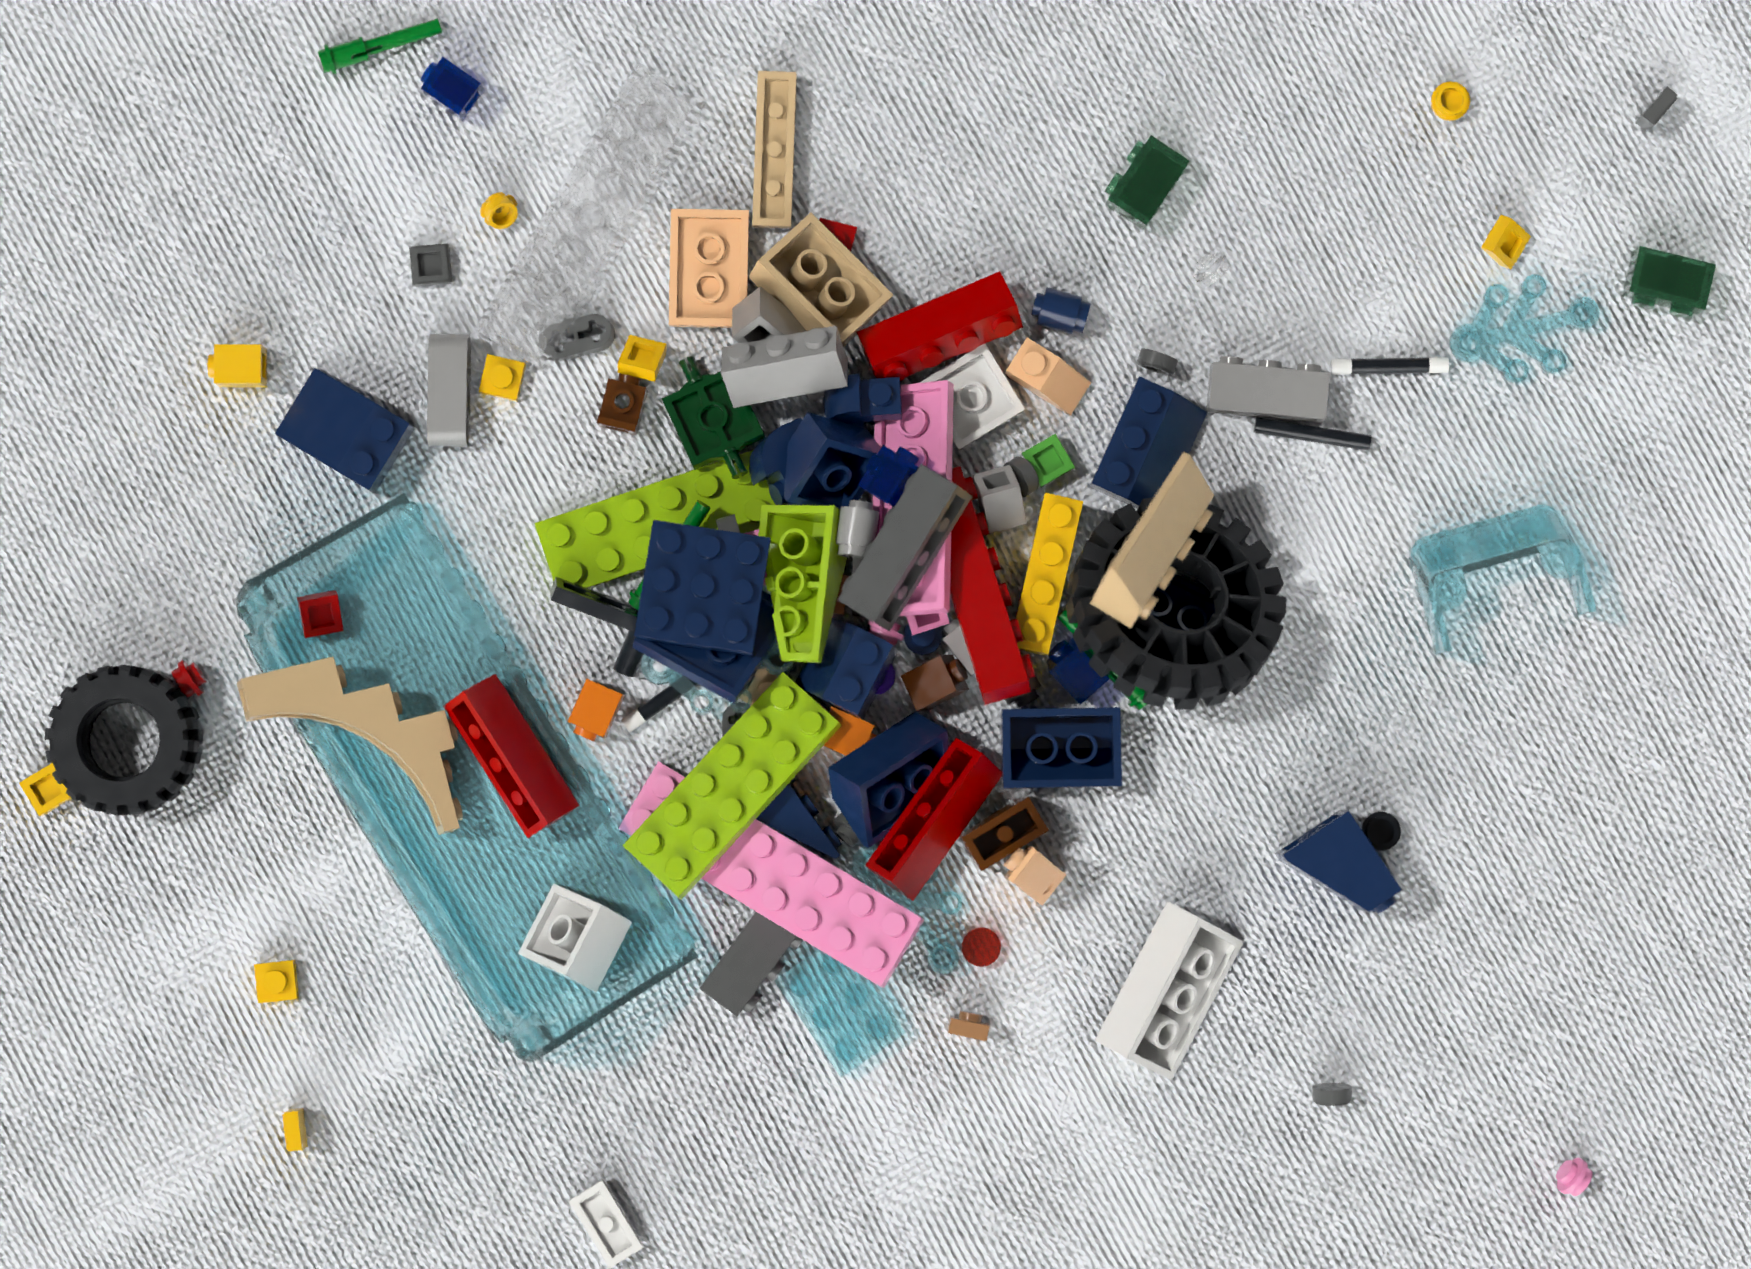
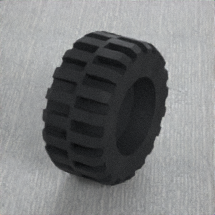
[44,665,203,815]

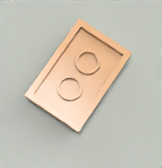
[669,209,749,328]

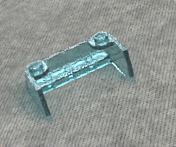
[1409,505,1597,655]

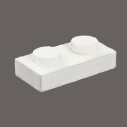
[569,1179,644,1269]

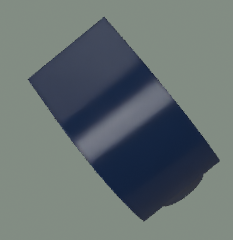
[824,374,902,429]
[749,417,802,505]

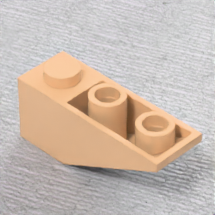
[1003,845,1066,906]

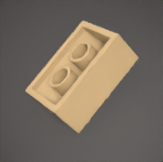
[748,212,893,347]

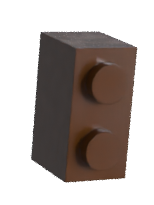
[959,795,1049,871]

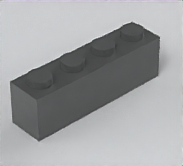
[838,464,972,632]
[699,912,803,1016]

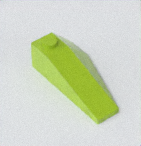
[758,505,847,663]

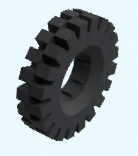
[1066,497,1286,710]

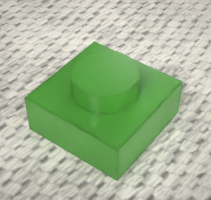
[1021,434,1075,488]

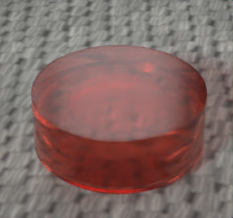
[962,927,1001,967]

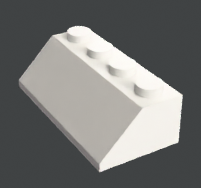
[1095,901,1244,1080]

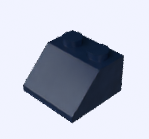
[784,412,887,509]

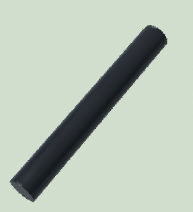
[1254,417,1372,451]

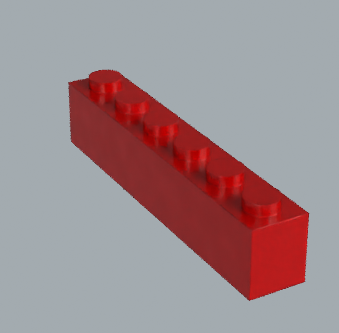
[950,466,1035,705]

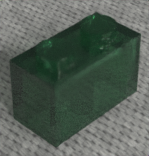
[1104,135,1190,231]
[1622,246,1716,318]

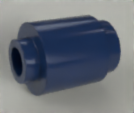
[1031,287,1091,334]

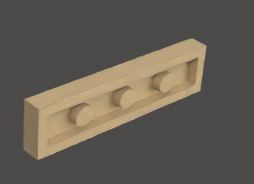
[752,71,797,229]

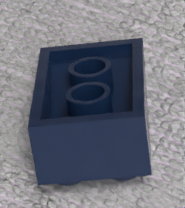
[275,368,415,494]

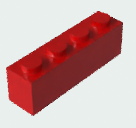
[857,271,1023,381]
[443,674,580,838]
[865,738,1003,901]

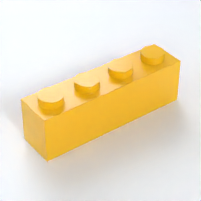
[1015,492,1083,656]

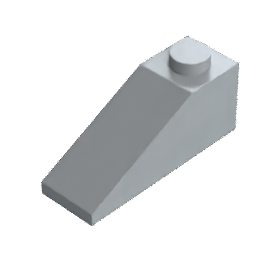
[732,286,824,402]

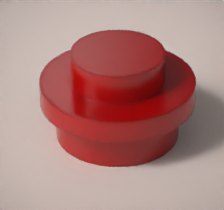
[171,660,207,698]

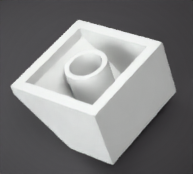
[518,884,632,992]

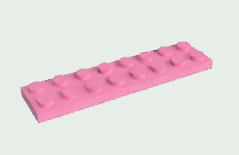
[618,761,924,988]

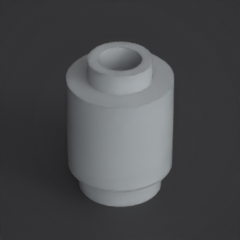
[836,500,880,559]

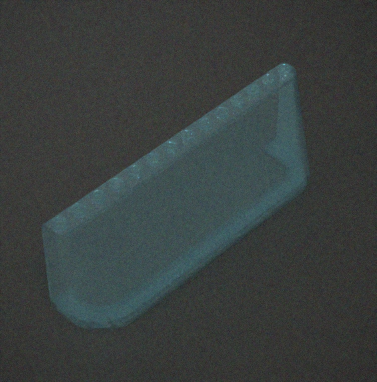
[236,493,698,1062]

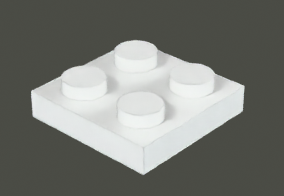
[920,344,1025,451]

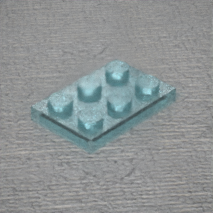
[774,949,906,1078]

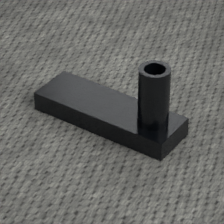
[550,577,644,677]

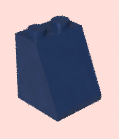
[795,617,898,720]
[1275,810,1402,914]

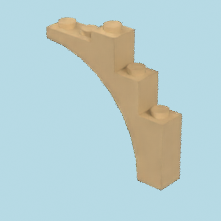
[237,656,463,835]

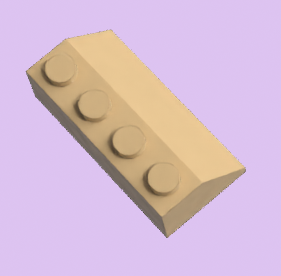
[1090,452,1214,628]

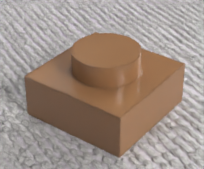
[947,1011,990,1041]

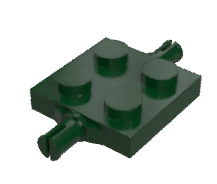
[661,356,765,479]

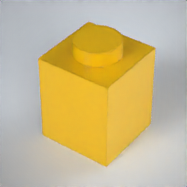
[207,344,267,388]

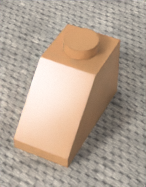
[1005,337,1091,416]

